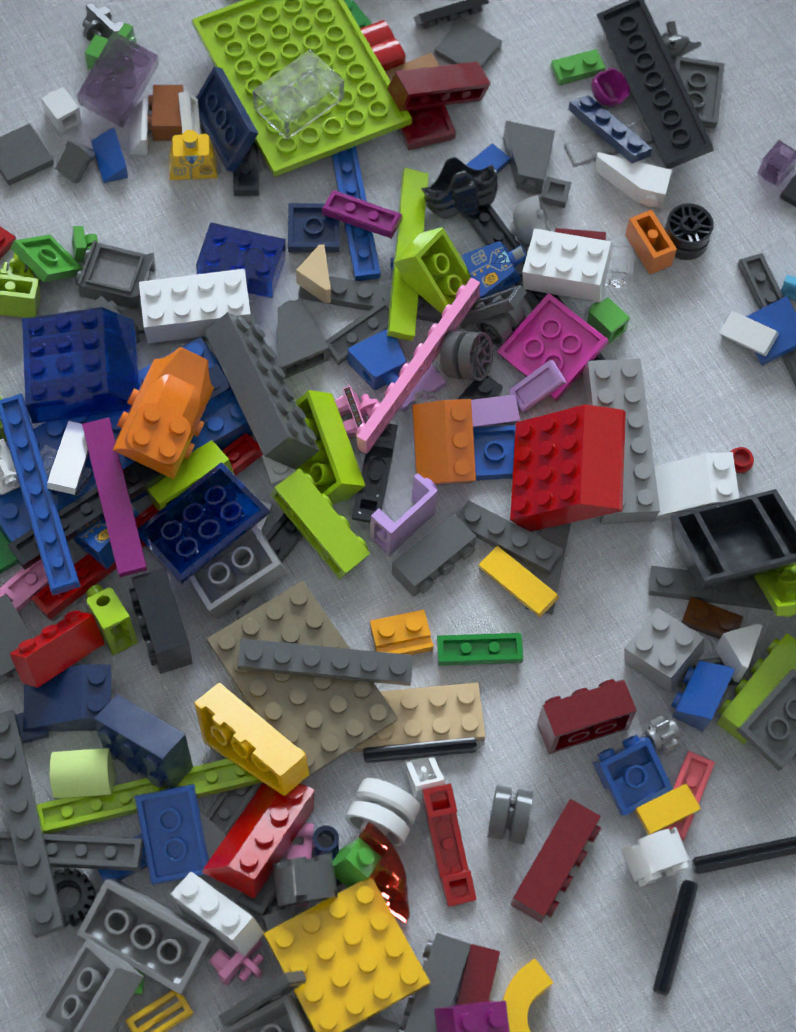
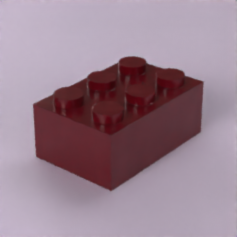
[537,679,637,754]

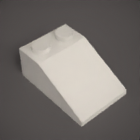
[654,452,739,519]

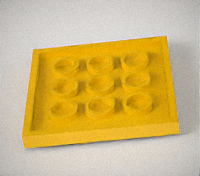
[264,876,430,1032]

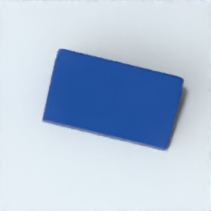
[91,128,128,183]

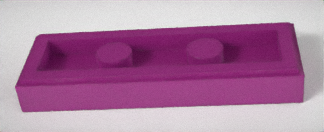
[322,190,403,239]

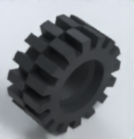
[54,868,96,927]

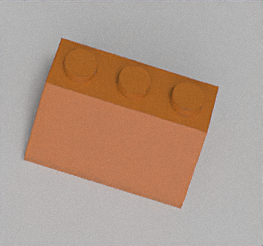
[412,399,476,485]

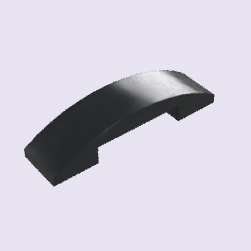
[352,423,398,523]

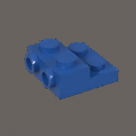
[592,735,673,816]

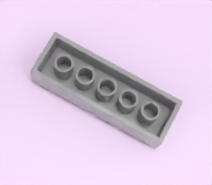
[583,358,660,524]

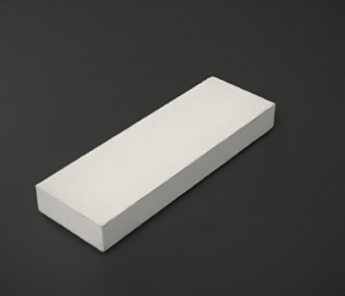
[47,421,89,495]

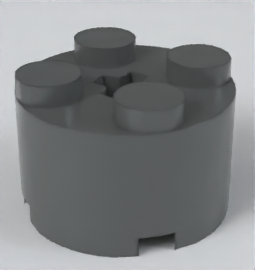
[273,854,338,906]

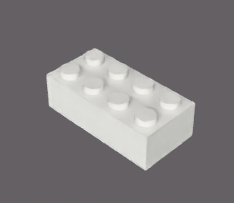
[139,269,252,344]

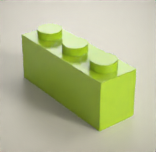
[146,440,235,520]

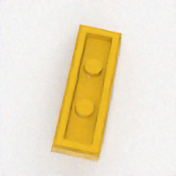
[478,546,559,618]

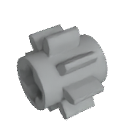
[645,716,681,754]

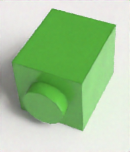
[587,297,630,345]
[333,837,381,888]

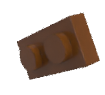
[681,597,744,639]

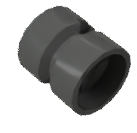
[477,304,526,346]

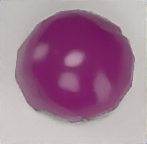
[591,68,630,107]

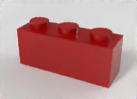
[10,610,105,688]

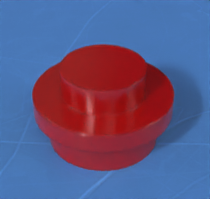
[730,447,754,473]

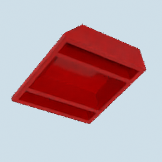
[510,404,626,532]

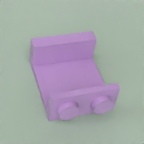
[370,473,438,556]

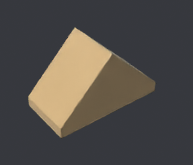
[296,244,331,303]

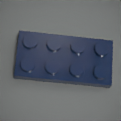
[196,66,258,172]

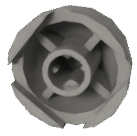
[509,195,551,247]

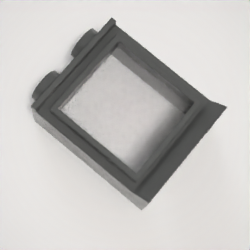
[76,240,156,309]

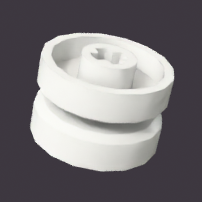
[345,778,421,847]

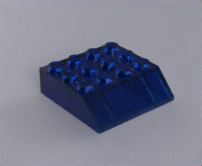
[22,307,140,424]

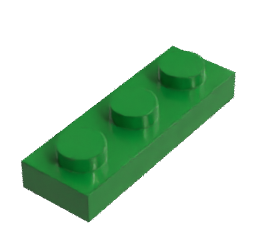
[437,633,523,666]

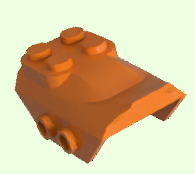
[113,347,214,479]

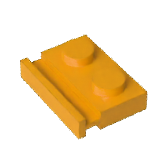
[369,609,434,655]

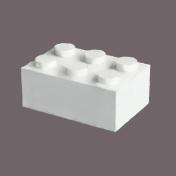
[522,229,611,302]

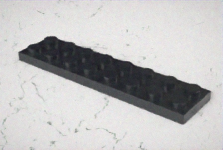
[596,0,714,169]

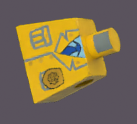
[169,130,218,180]

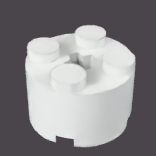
[621,827,690,888]

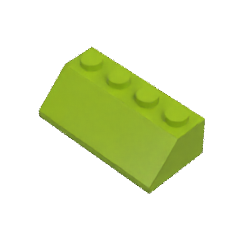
[295,390,366,504]

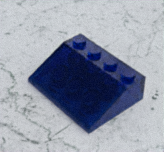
[137,462,270,584]

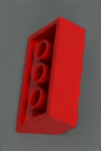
[203,782,314,899]

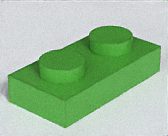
[550,49,606,86]

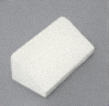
[129,98,150,155]

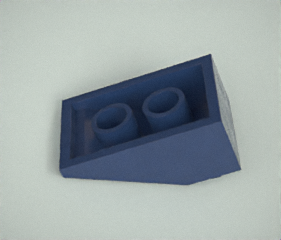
[23,664,112,731]

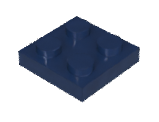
[288,203,340,253]

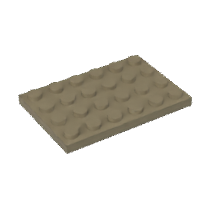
[207,580,398,782]

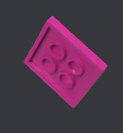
[497,293,609,402]

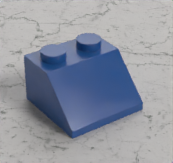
[671,661,735,732]

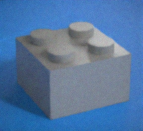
[624,608,704,693]

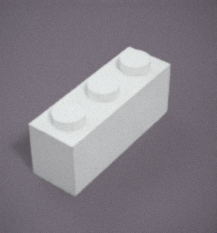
[171,872,264,956]

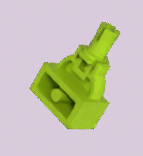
[0,253,41,319]

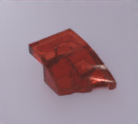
[357,822,410,923]

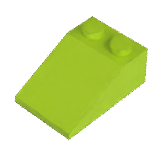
[393,227,472,314]

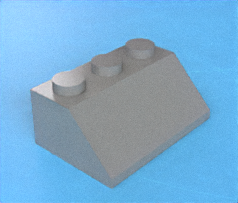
[39,939,143,1032]

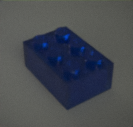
[196,222,286,299]

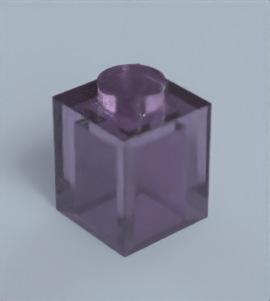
[757,140,796,186]

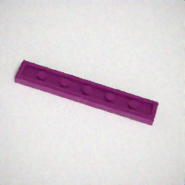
[82,418,147,577]

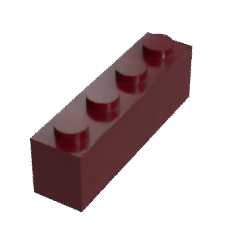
[387,61,491,112]
[510,799,601,923]

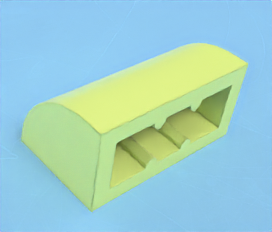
[50,748,116,798]

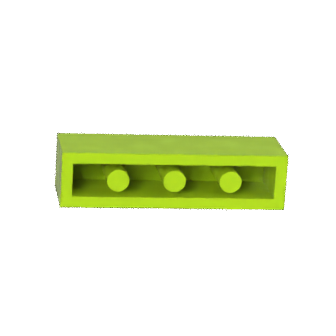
[270,468,370,580]
[717,633,796,745]

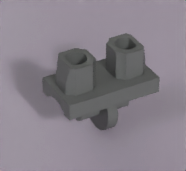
[82,3,123,41]

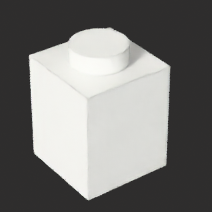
[42,87,82,134]

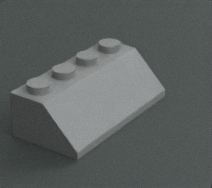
[77,878,217,994]

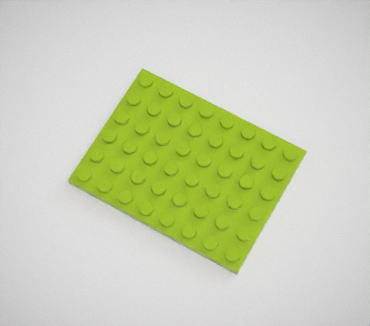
[192,0,412,177]

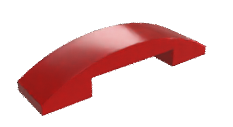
[422,783,477,907]

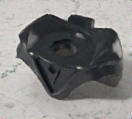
[421,157,498,219]

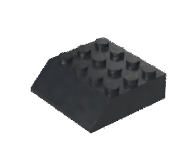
[671,489,796,590]

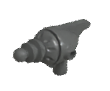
[661,21,702,60]

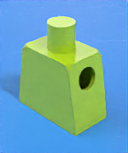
[86,585,138,656]

